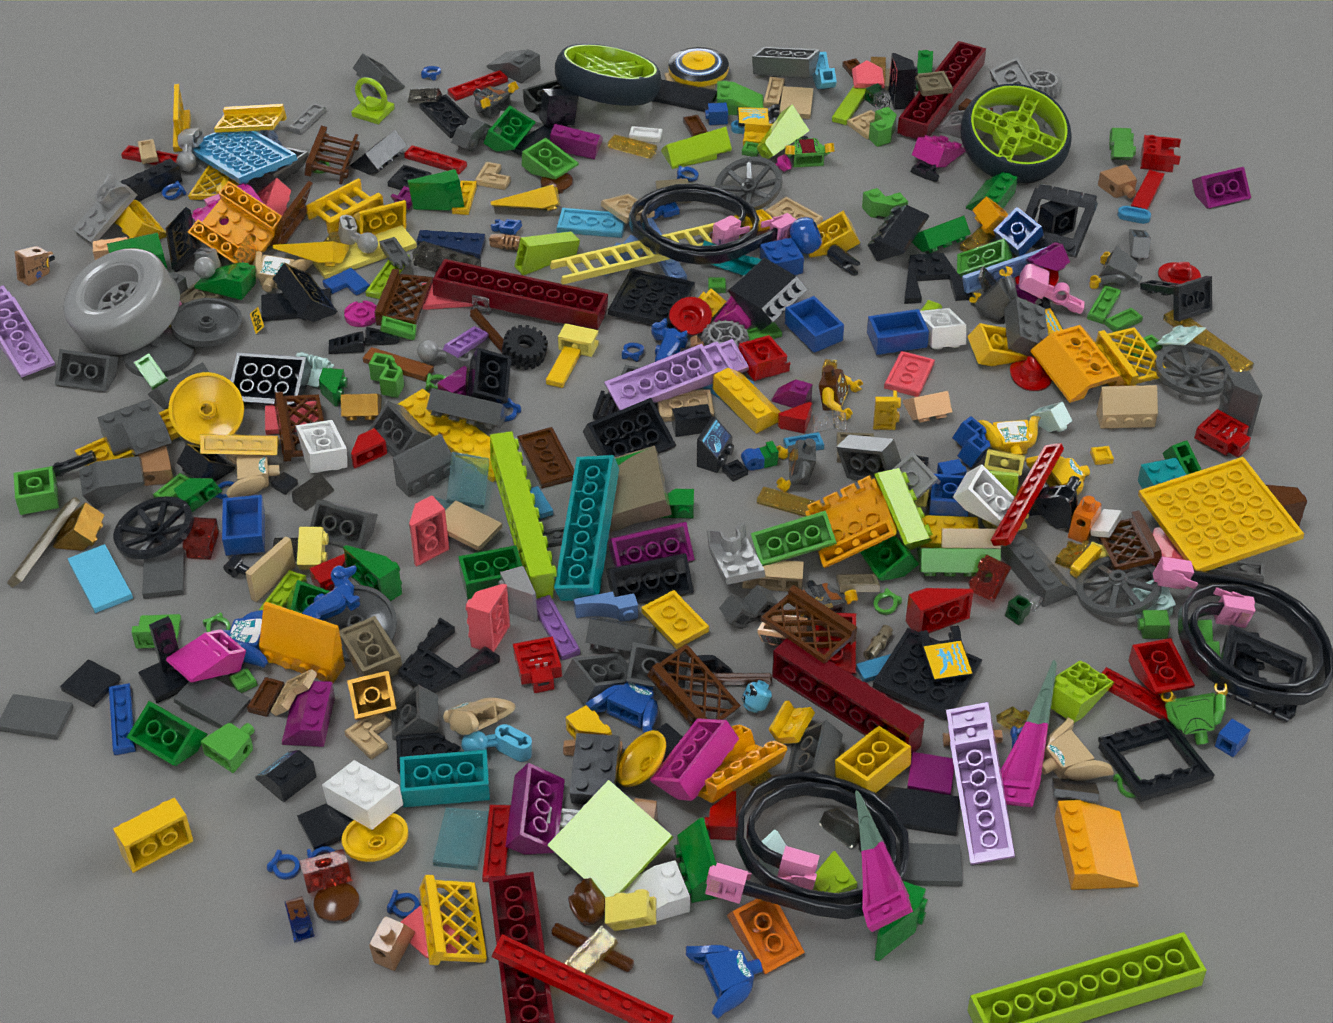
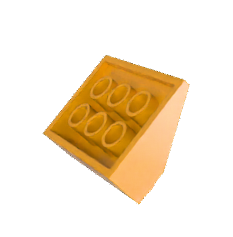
[259,602,345,683]
[1055,800,1139,890]

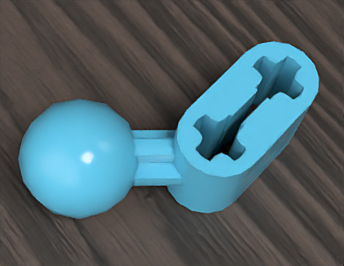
[461,724,532,762]

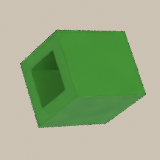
[1137,610,1170,639]

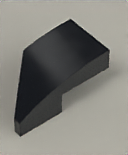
[910,160,939,181]
[364,327,400,345]
[693,655,733,673]

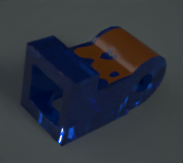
[284,896,314,943]

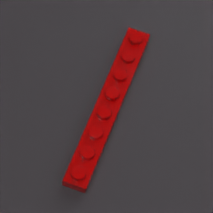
[991,443,1064,546]
[491,934,674,1023]

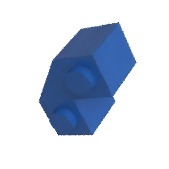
[952,416,990,468]

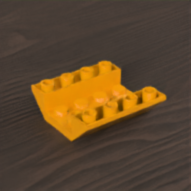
[188,181,282,265]
[1030,325,1128,403]
[698,724,787,803]

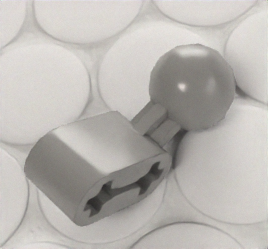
[176,128,204,172]
[338,215,378,254]
[194,247,221,278]
[417,340,472,374]

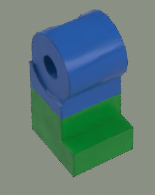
[741,441,778,471]

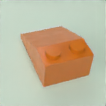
[727,899,805,975]

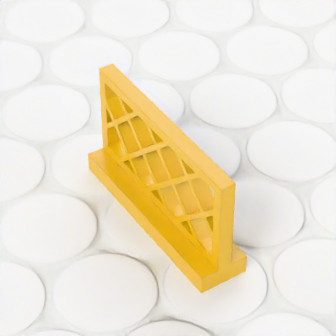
[173,84,191,152]
[214,104,287,133]
[188,165,239,200]
[1096,327,1166,386]
[200,434,280,455]
[419,875,487,965]

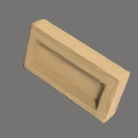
[138,139,158,164]

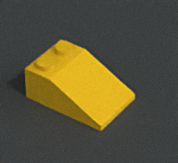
[808,210,860,257]
[967,323,1027,366]

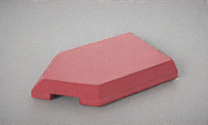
[852,60,885,88]
[401,905,460,958]

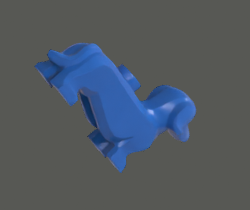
[651,318,688,362]
[302,565,360,620]

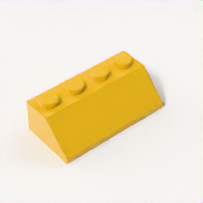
[115,199,167,239]
[713,368,781,434]

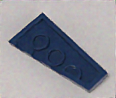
[417,230,486,260]

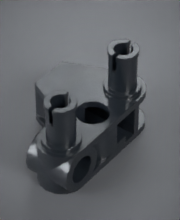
[1028,476,1081,529]

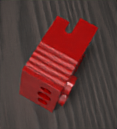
[1140,135,1181,172]
[738,335,791,381]

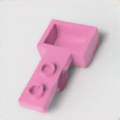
[1019,264,1084,314]

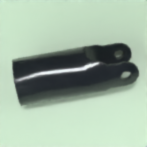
[827,244,860,275]

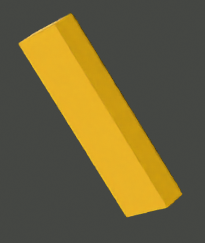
[452,181,477,215]
[546,346,581,388]

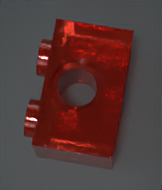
[183,517,220,560]
[969,554,1012,603]
[299,849,352,893]

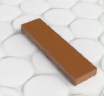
[363,347,434,382]

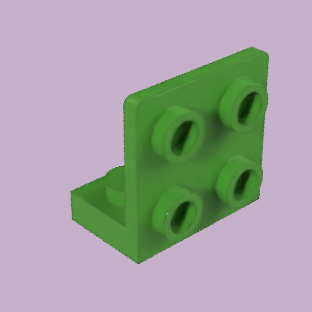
[131,614,181,648]

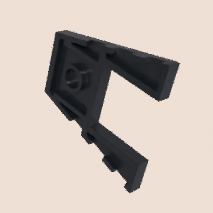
[904,253,973,304]
[398,617,500,693]

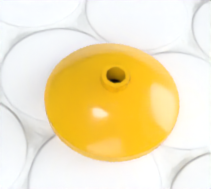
[617,730,666,787]
[342,813,409,862]

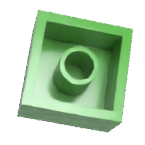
[14,466,59,515]

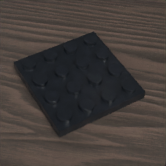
[608,268,695,328]
[872,628,983,720]

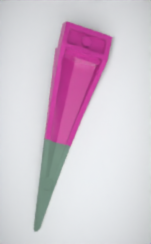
[1001,660,1057,807]
[855,791,913,932]

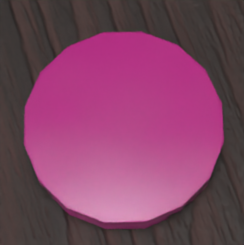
[344,301,377,327]

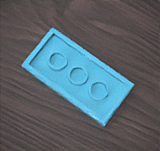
[557,208,626,238]
[67,544,133,613]

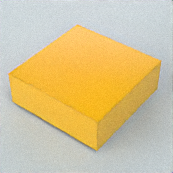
[1090,446,1114,465]

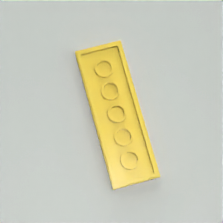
[312,225,417,280]

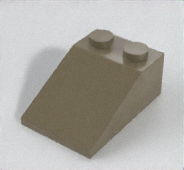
[339,616,402,677]

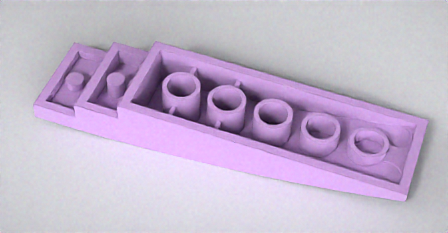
[0,285,55,378]
[604,339,749,410]
[946,702,1015,865]

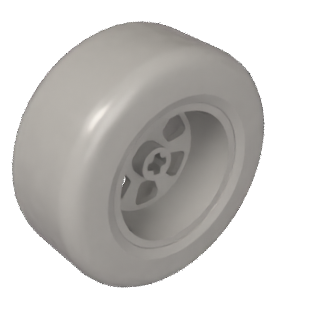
[63,248,180,356]

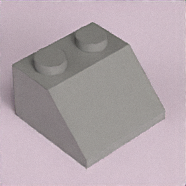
[498,566,538,621]

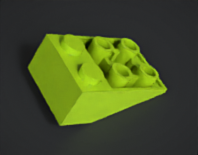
[1051,660,1114,723]

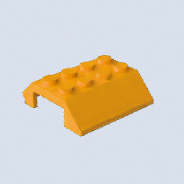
[805,475,897,568]

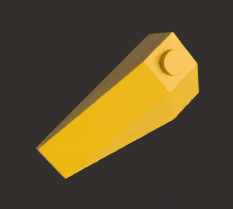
[490,185,560,211]
[273,241,349,267]

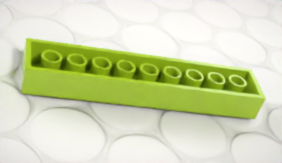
[490,431,557,599]
[967,932,1207,1023]

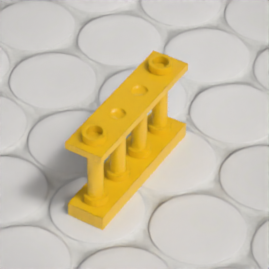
[306,178,384,236]

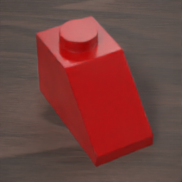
[351,428,387,469]
[309,554,346,591]
[705,791,736,840]

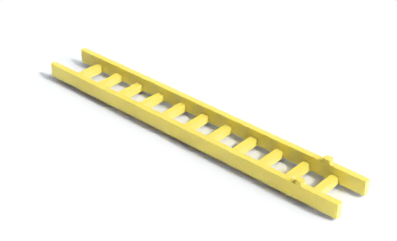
[550,223,740,285]

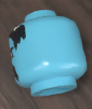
[741,680,772,713]

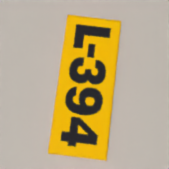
[250,307,264,334]

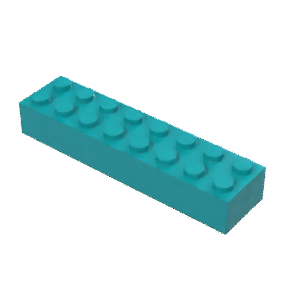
[554,455,619,601]

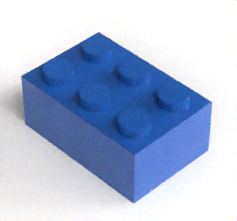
[785,296,844,353]
[867,309,929,355]
[222,495,265,556]

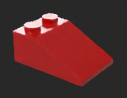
[905,588,974,634]
[815,613,856,674]
[1128,638,1195,694]

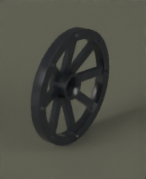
[113,496,194,559]

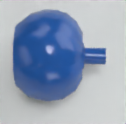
[790,217,822,254]

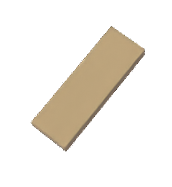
[763,77,785,108]
[941,528,1001,548]

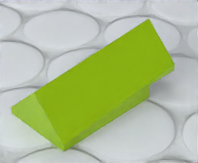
[661,127,732,169]

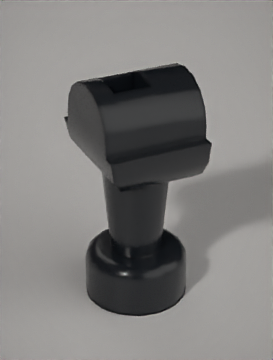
[223,555,250,577]

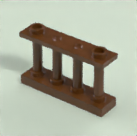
[305,125,360,184]

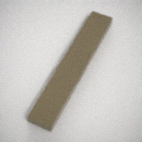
[7,497,80,588]

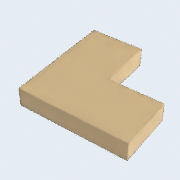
[847,110,875,139]
[475,162,511,190]
[271,669,317,716]
[344,714,391,760]

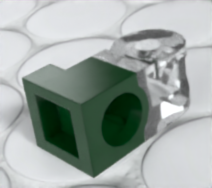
[864,83,891,110]
[1005,589,1043,625]

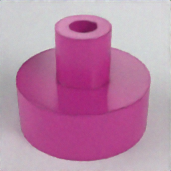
[776,154,791,172]

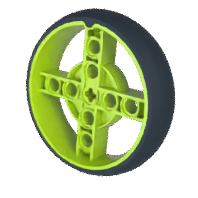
[555,44,661,106]
[960,84,1072,183]

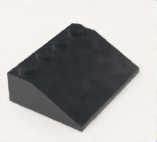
[727,258,808,331]
[230,352,312,407]
[583,398,676,457]

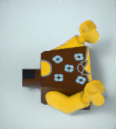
[819,365,863,421]

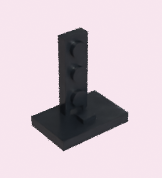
[1140,276,1212,321]
[138,616,189,704]

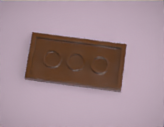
[517,427,574,489]

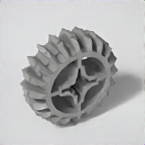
[1027,69,1062,98]
[701,319,749,347]

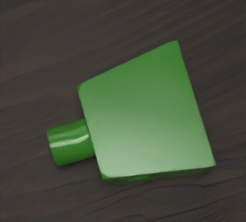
[201,723,255,773]

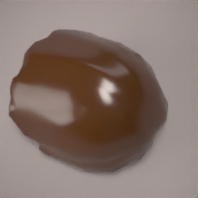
[568,877,605,925]

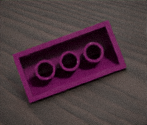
[608,522,695,567]
[505,763,565,855]

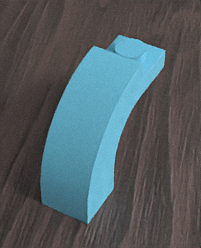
[813,52,837,89]

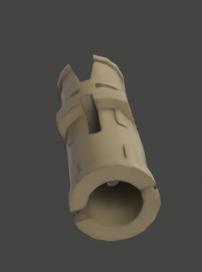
[863,625,893,660]

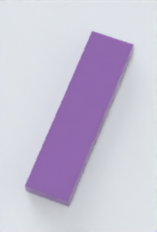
[443,326,489,358]
[536,595,580,661]

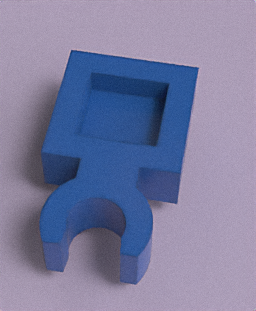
[652,202,680,219]
[491,219,522,235]

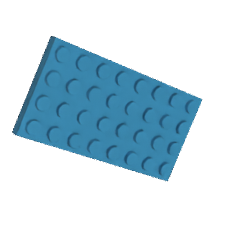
[192,131,298,184]

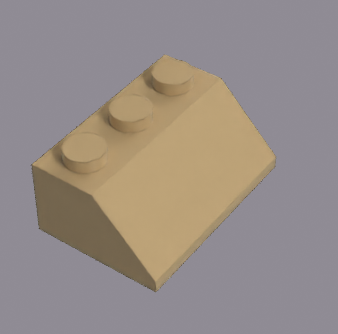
[1096,385,1158,429]

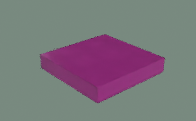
[907,752,954,795]

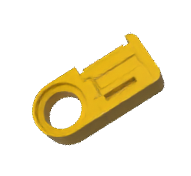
[1070,543,1102,579]

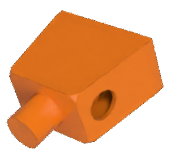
[1067,495,1102,544]

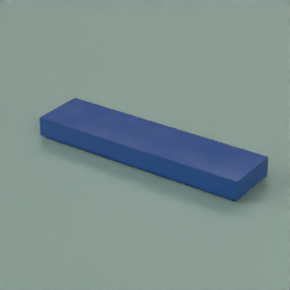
[109,683,136,755]

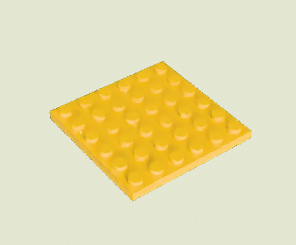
[1138,457,1304,572]

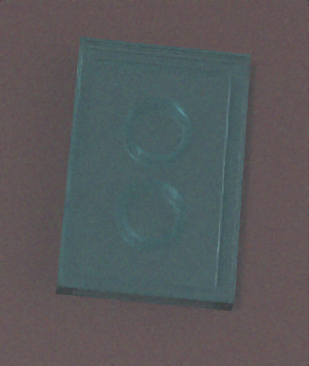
[446,452,489,509]
[433,807,489,870]

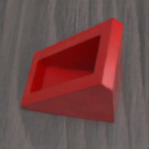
[778,402,812,434]

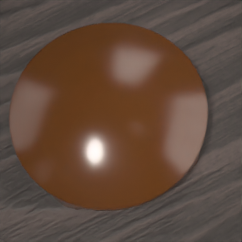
[541,173,573,194]
[314,882,359,922]

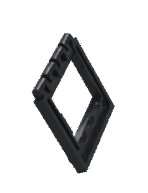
[1025,184,1098,258]
[1214,625,1307,723]
[1098,718,1215,802]

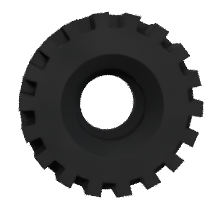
[502,325,548,370]

